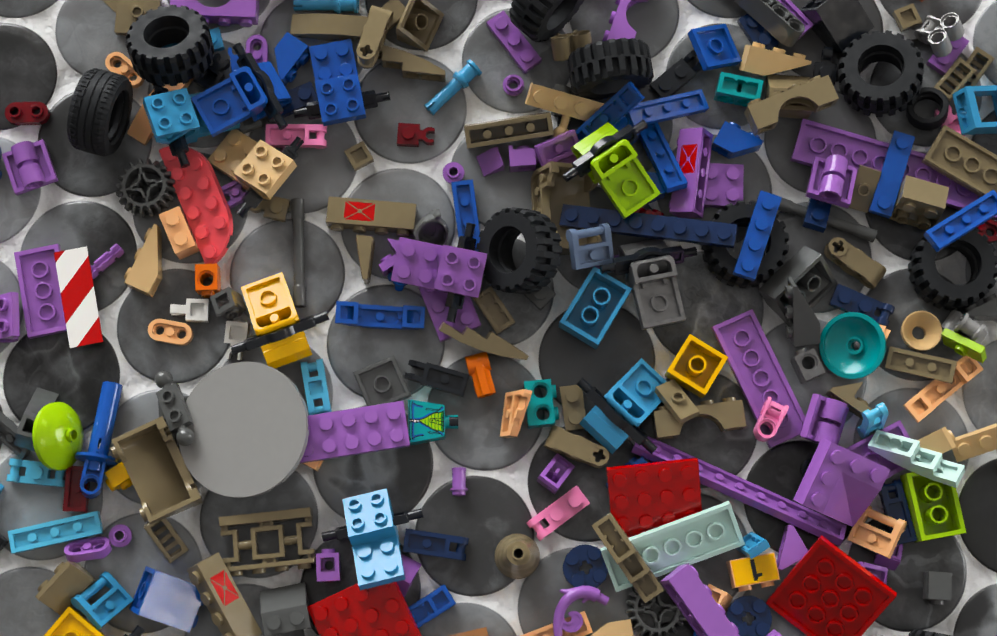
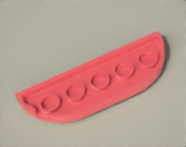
[159,146,233,264]

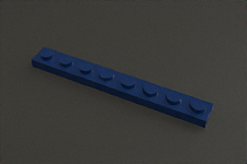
[559,204,738,248]

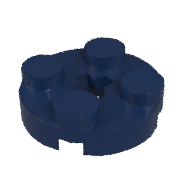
[563,544,608,588]
[725,596,772,636]

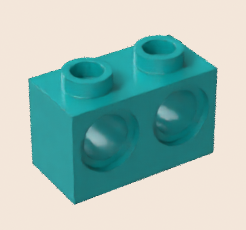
[714,72,764,107]
[523,379,559,429]

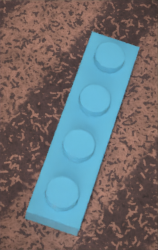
[8,511,104,554]

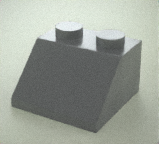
[260,582,313,636]

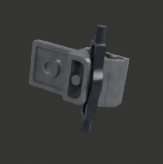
[599,239,697,330]

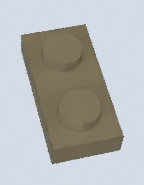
[559,385,586,431]

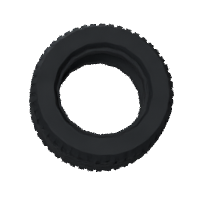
[67,68,133,157]

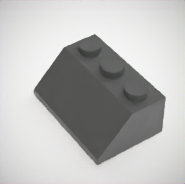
[758,246,838,325]

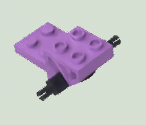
[391,223,487,323]

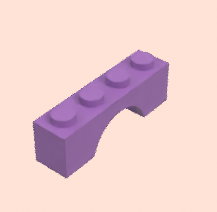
[170,0,259,27]
[602,0,648,41]

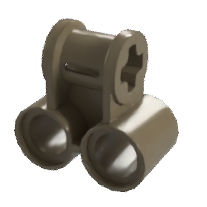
[550,29,592,61]

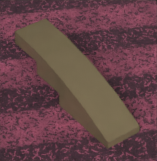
[290,13,367,41]
[366,45,446,82]
[438,321,529,360]
[591,512,664,603]

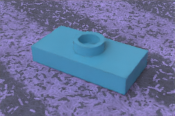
[736,532,771,559]

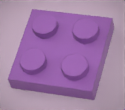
[704,163,744,208]

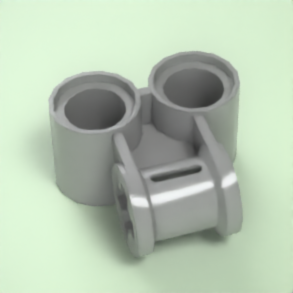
[914,12,964,57]
[941,310,987,344]

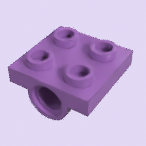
[1,139,58,196]
[805,155,858,209]
[0,292,20,343]
[800,393,849,445]

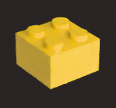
[664,334,728,399]

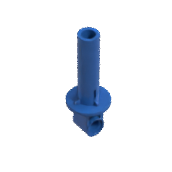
[75,381,123,499]

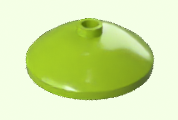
[32,402,84,471]

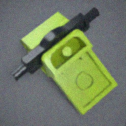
[562,120,661,219]

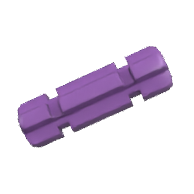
[90,244,124,279]

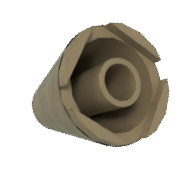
[495,534,540,579]

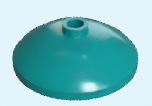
[819,312,886,379]

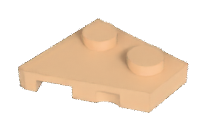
[500,389,532,438]

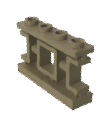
[219,507,316,577]

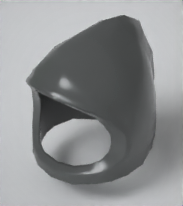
[413,209,448,246]

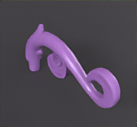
[553,585,609,636]

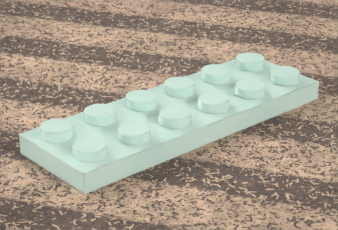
[600,501,745,592]

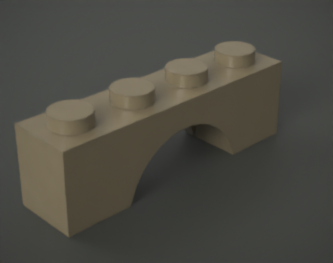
[744,75,839,136]
[651,397,747,440]

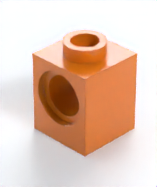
[195,263,221,298]

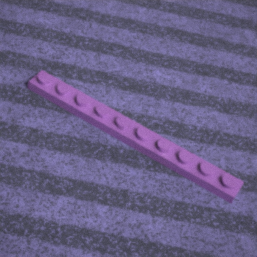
[631,436,847,546]

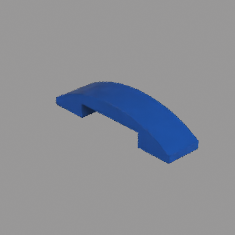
[335,301,425,330]

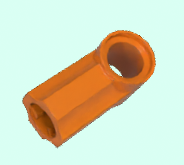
[465,352,496,398]

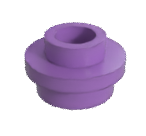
[503,75,524,96]
[443,162,464,184]
[109,524,132,547]

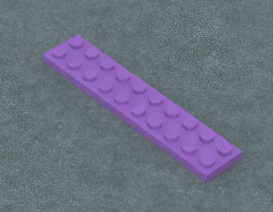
[790,119,997,221]

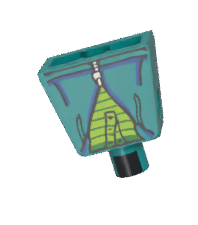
[408,400,459,445]

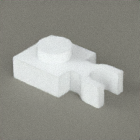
[224,321,250,360]

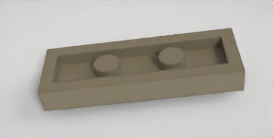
[885,347,957,384]

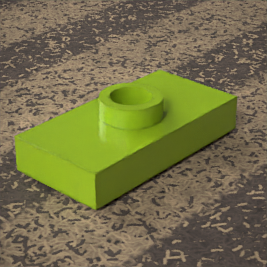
[941,328,987,363]

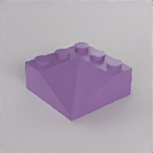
[793,438,890,527]

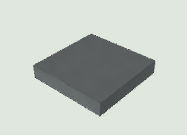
[353,355,412,406]

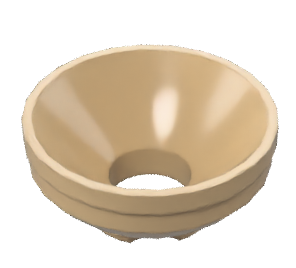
[901,311,942,351]

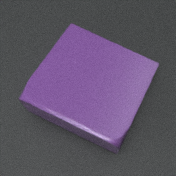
[476,146,504,177]
[874,544,903,571]

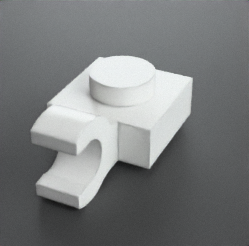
[170,298,210,323]

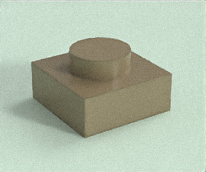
[892,3,922,32]
[344,141,374,171]

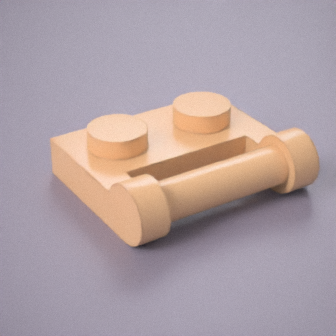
[847,506,907,559]

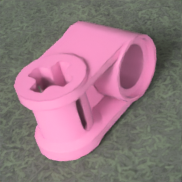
[753,396,789,442]

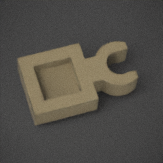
[250,196,291,222]

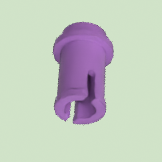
[450,467,468,496]

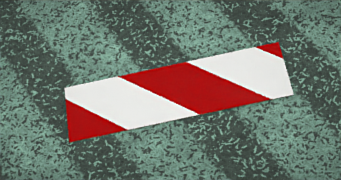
[54,246,103,348]

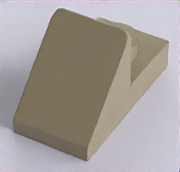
[826,382,872,420]

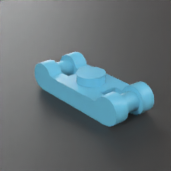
[300,358,332,415]
[857,402,889,439]
[6,458,66,487]

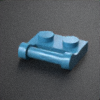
[71,571,134,630]

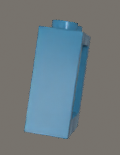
[952,85,997,135]

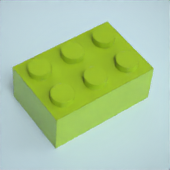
[900,472,966,543]

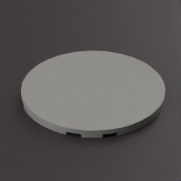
[179,362,309,498]

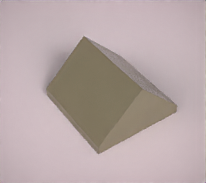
[396,0,444,51]

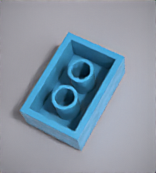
[558,266,632,349]

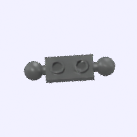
[155,370,195,446]

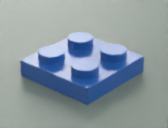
[687,24,742,71]

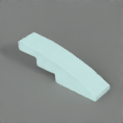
[868,430,965,488]

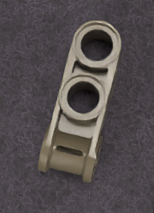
[356,5,393,69]
[824,237,887,289]
[544,425,609,469]

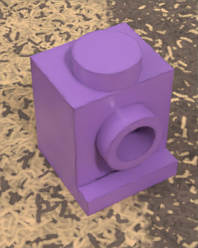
[508,145,540,173]
[316,549,342,582]

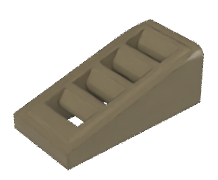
[954,47,995,89]
[933,57,977,102]
[356,235,375,284]
[143,518,189,563]

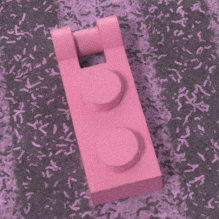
[265,124,327,149]
[526,485,590,541]

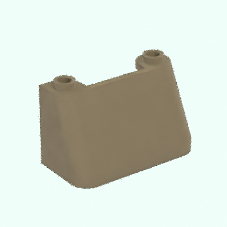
[531,161,602,255]
[110,416,204,524]

